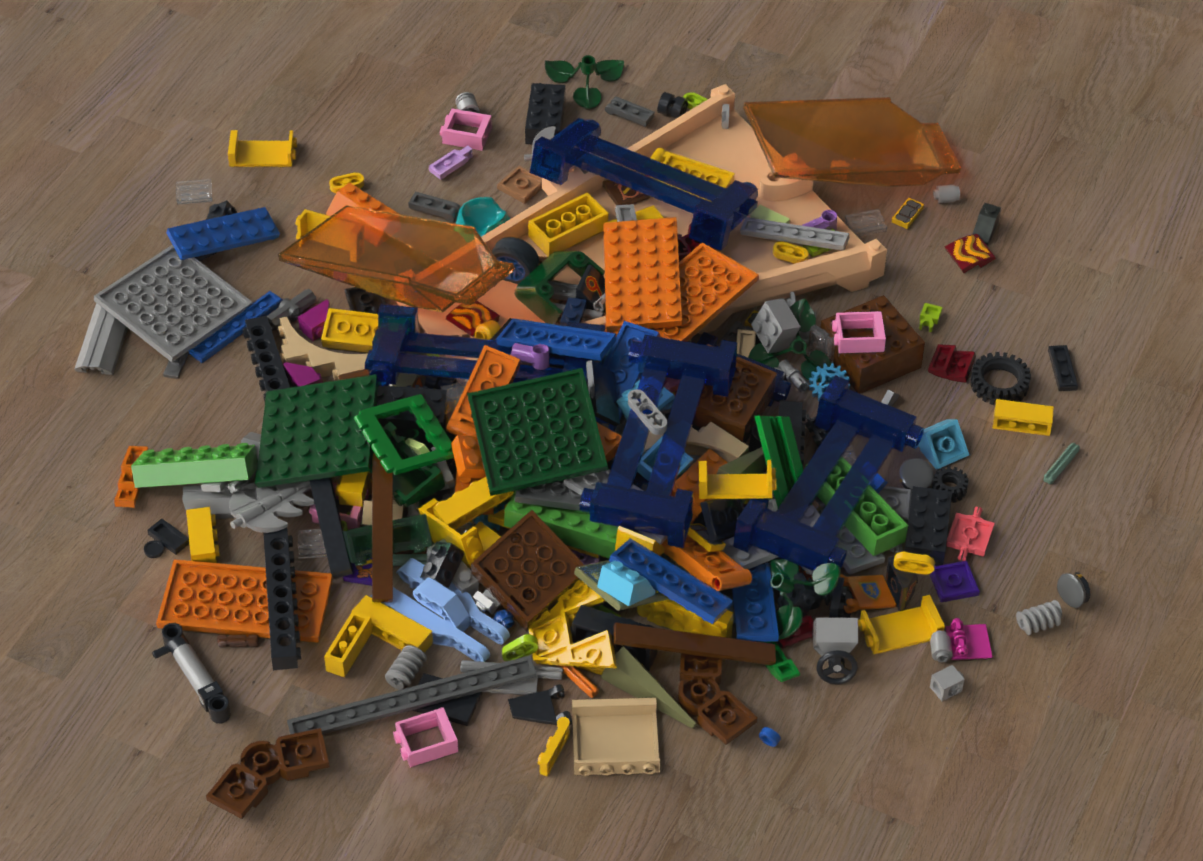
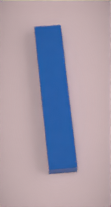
[189,291,283,363]

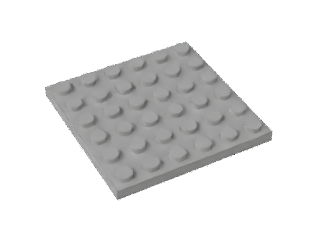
[94,245,253,362]

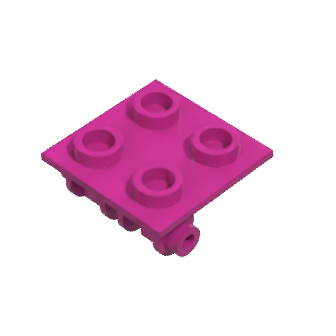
[945,618,993,660]

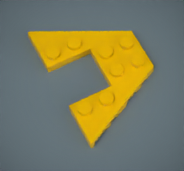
[528,574,617,668]

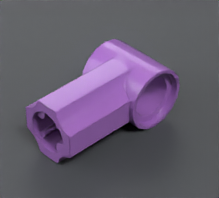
[802,210,837,231]
[511,343,550,370]

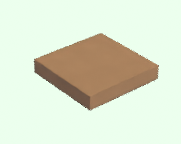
[497,166,542,204]

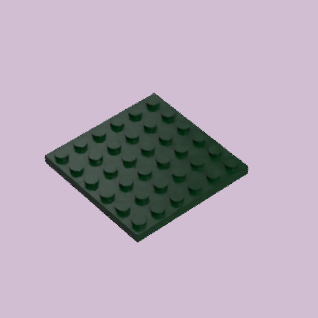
[467,368,608,496]
[255,374,379,488]

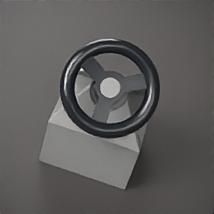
[813,618,858,684]

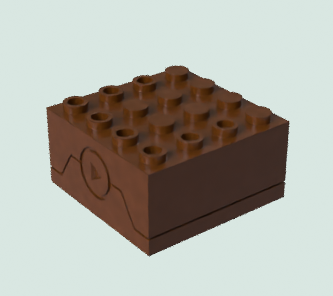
[818,295,925,394]
[675,344,777,443]
[471,510,584,631]

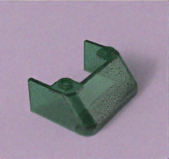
[342,514,433,566]

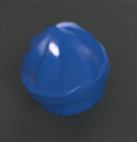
[494,610,515,629]

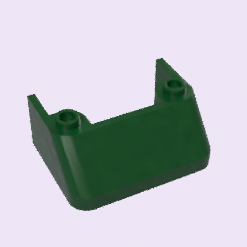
[514,251,605,325]

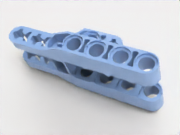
[370,558,510,662]

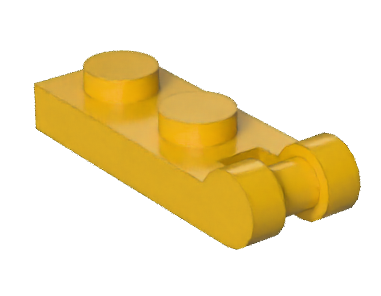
[537,717,570,777]

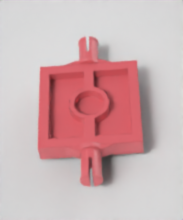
[946,507,995,561]

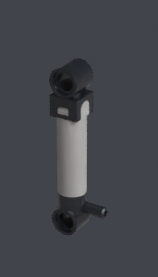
[152,623,231,724]

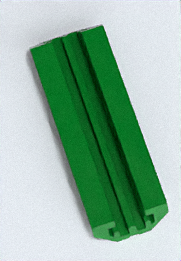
[754,416,812,518]

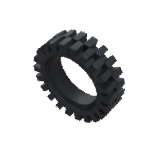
[971,352,1031,405]

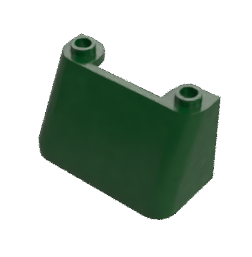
[369,422,445,507]

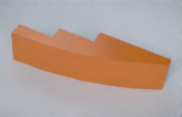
[114,446,148,508]

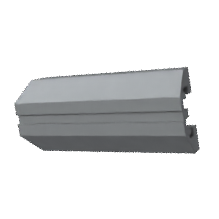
[74,303,128,375]
[182,482,294,519]

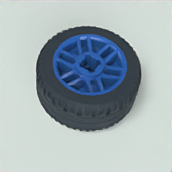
[489,237,540,284]

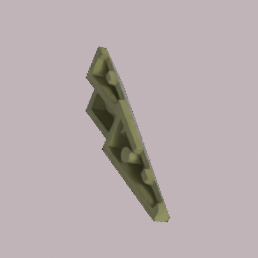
[717,447,767,505]
[601,646,698,729]

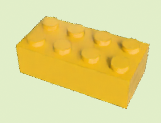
[528,192,609,257]

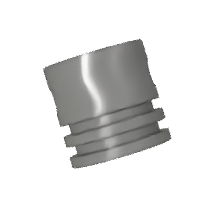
[455,92,480,113]

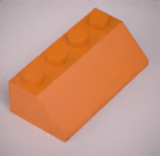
[326,182,402,249]

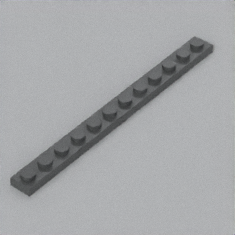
[287,655,536,734]

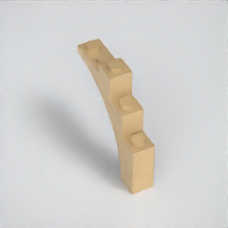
[278,317,383,381]
[620,421,749,473]

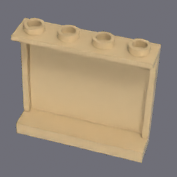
[572,698,660,776]

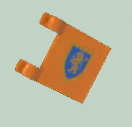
[839,574,896,613]

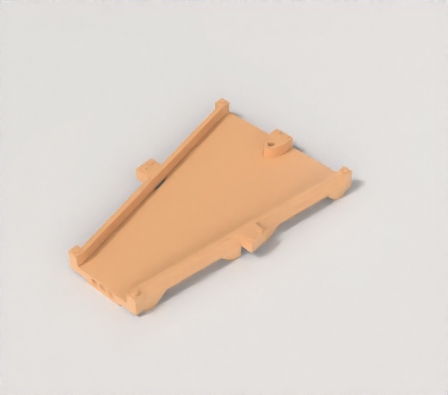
[395,84,887,388]

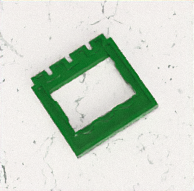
[354,394,454,475]

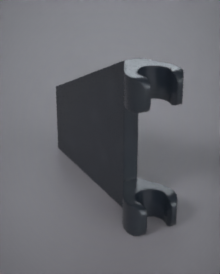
[508,684,572,725]

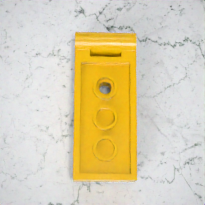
[641,148,735,205]
[321,308,418,355]
[637,590,733,638]

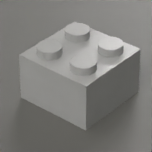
[751,298,801,354]

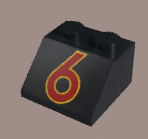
[576,265,605,313]
[885,552,918,611]

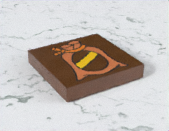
[603,171,650,205]

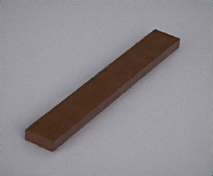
[372,453,393,602]
[614,623,776,665]

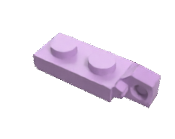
[429,146,473,180]

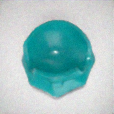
[455,197,511,244]

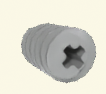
[1016,600,1062,635]
[385,645,427,690]

